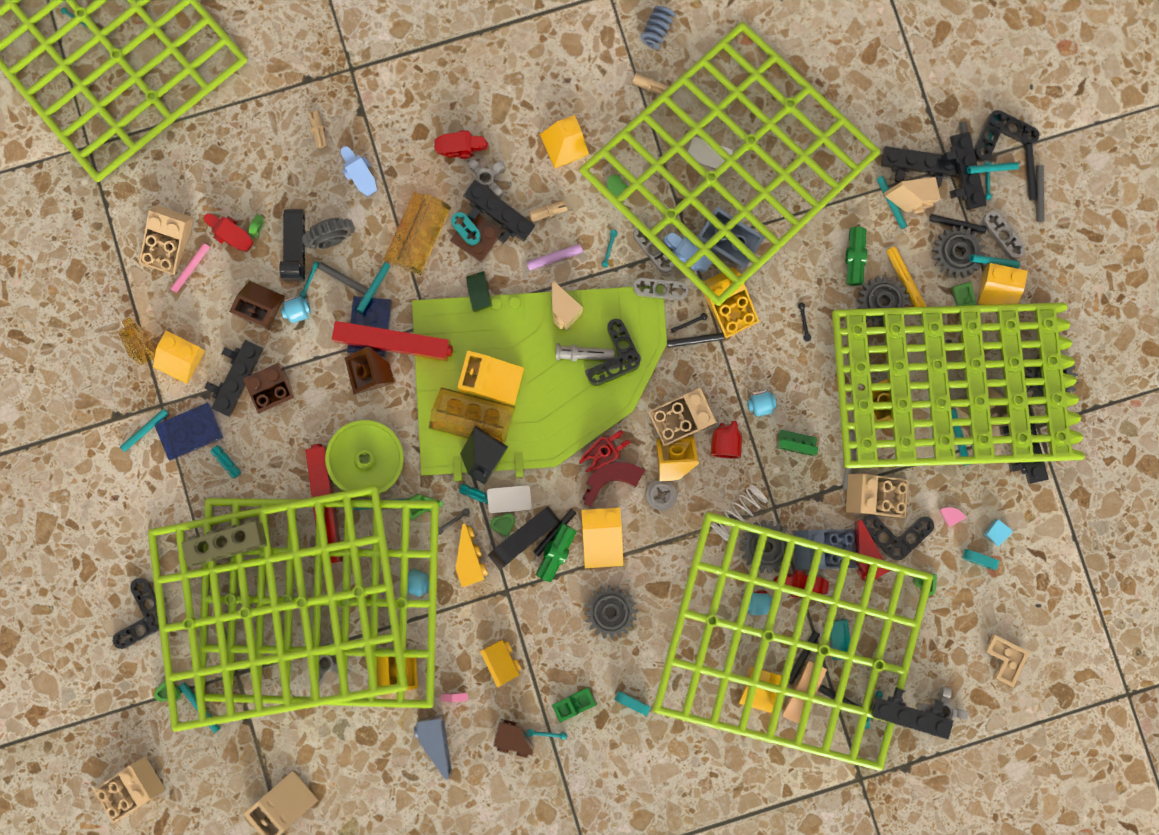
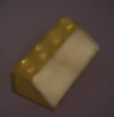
[429,387,515,444]

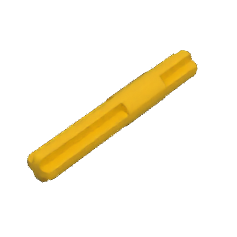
[886,246,927,316]

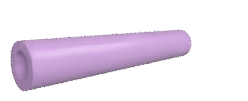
[526,244,583,271]

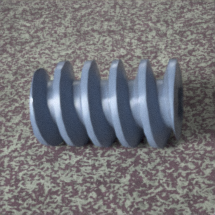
[640,6,676,50]

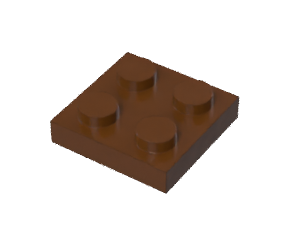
[450,214,503,263]

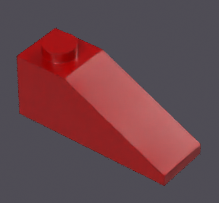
[854,520,890,581]

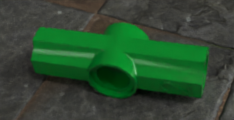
[845,227,868,286]
[535,523,577,583]

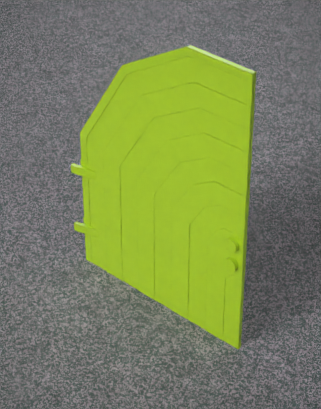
[412,285,667,482]

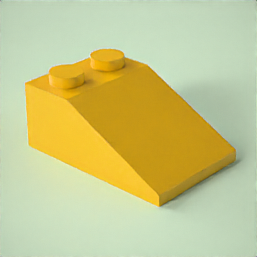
[581,508,623,569]

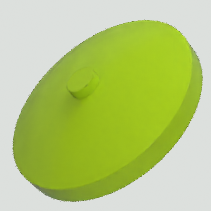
[325,420,404,498]

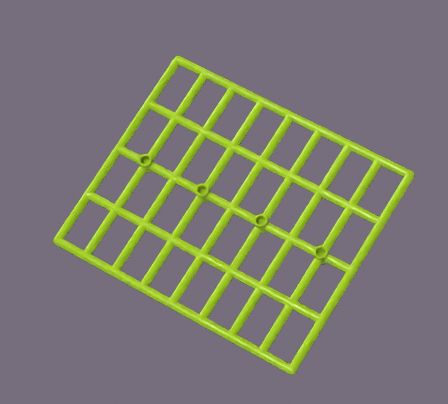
[0,0,248,182]
[579,22,881,306]
[148,485,408,732]
[199,498,439,708]
[653,512,933,771]

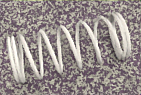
[711,484,768,541]

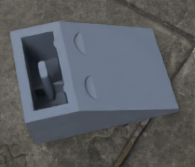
[794,529,857,570]

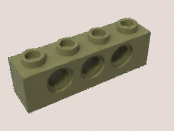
[181,519,267,566]

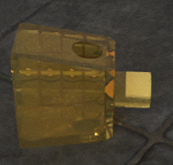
[118,318,156,366]

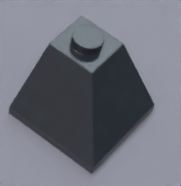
[460,426,508,485]

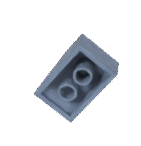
[697,207,765,269]
[414,715,452,780]

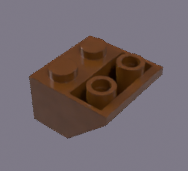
[229,281,285,330]
[243,363,294,414]
[493,719,534,758]

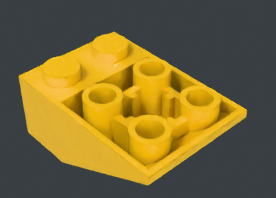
[702,267,760,338]
[457,350,524,405]
[456,523,488,587]

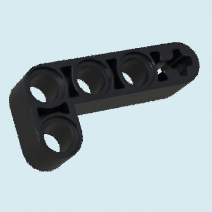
[279,209,305,282]
[488,506,561,570]

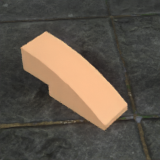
[782,661,827,724]

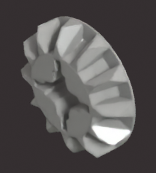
[646,480,677,511]

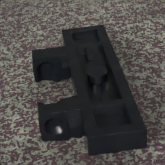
[941,132,987,210]
[881,146,958,188]
[463,180,536,244]
[204,340,263,417]
[999,405,1049,484]
[871,687,954,740]

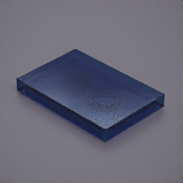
[347,296,392,357]
[154,402,224,461]

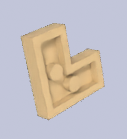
[985,634,1030,688]

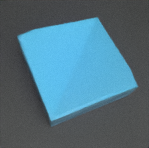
[983,519,1013,547]

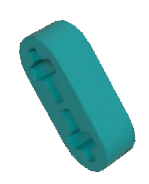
[451,212,481,245]
[962,549,1000,571]
[614,691,651,716]

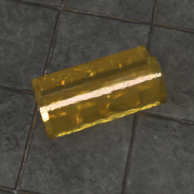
[383,192,451,275]

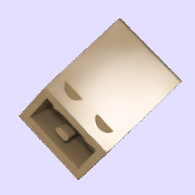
[139,206,194,275]
[648,387,718,446]
[846,474,908,518]
[94,756,166,824]
[243,771,319,835]

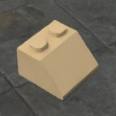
[884,177,940,214]
[552,281,583,331]

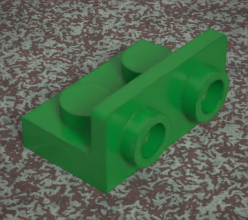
[776,430,819,456]

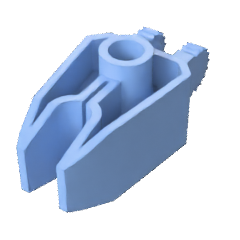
[340,147,377,197]
[664,232,712,272]

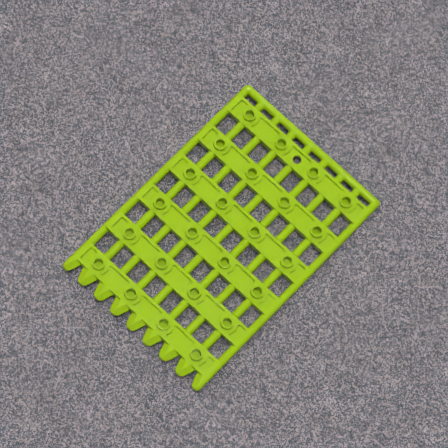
[832,302,1085,468]

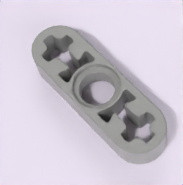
[982,211,1025,260]
[633,227,674,273]
[633,278,689,300]

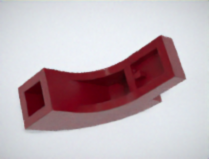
[582,462,645,508]

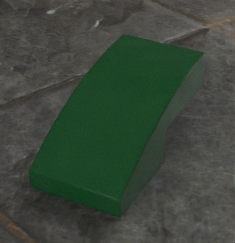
[466,271,493,312]

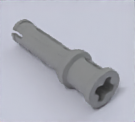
[556,343,614,362]

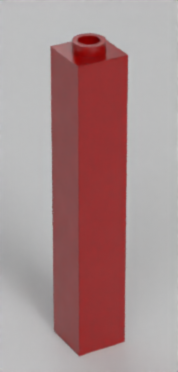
[331,321,453,361]
[305,444,343,563]

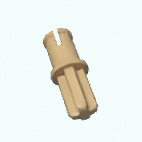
[632,73,669,95]
[308,111,327,149]
[529,200,567,222]

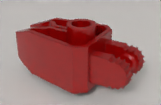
[434,130,489,159]
[203,213,253,252]
[579,429,631,472]
[773,570,829,598]

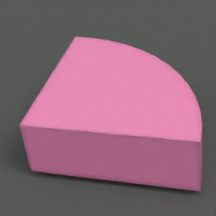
[939,507,966,527]
[440,693,468,702]

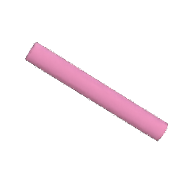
[171,243,210,293]

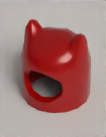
[710,420,743,459]

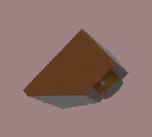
[345,347,394,394]

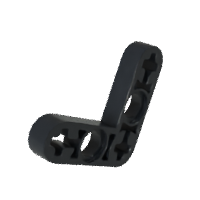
[974,110,1040,162]
[588,319,640,386]
[862,515,934,560]
[112,578,168,649]

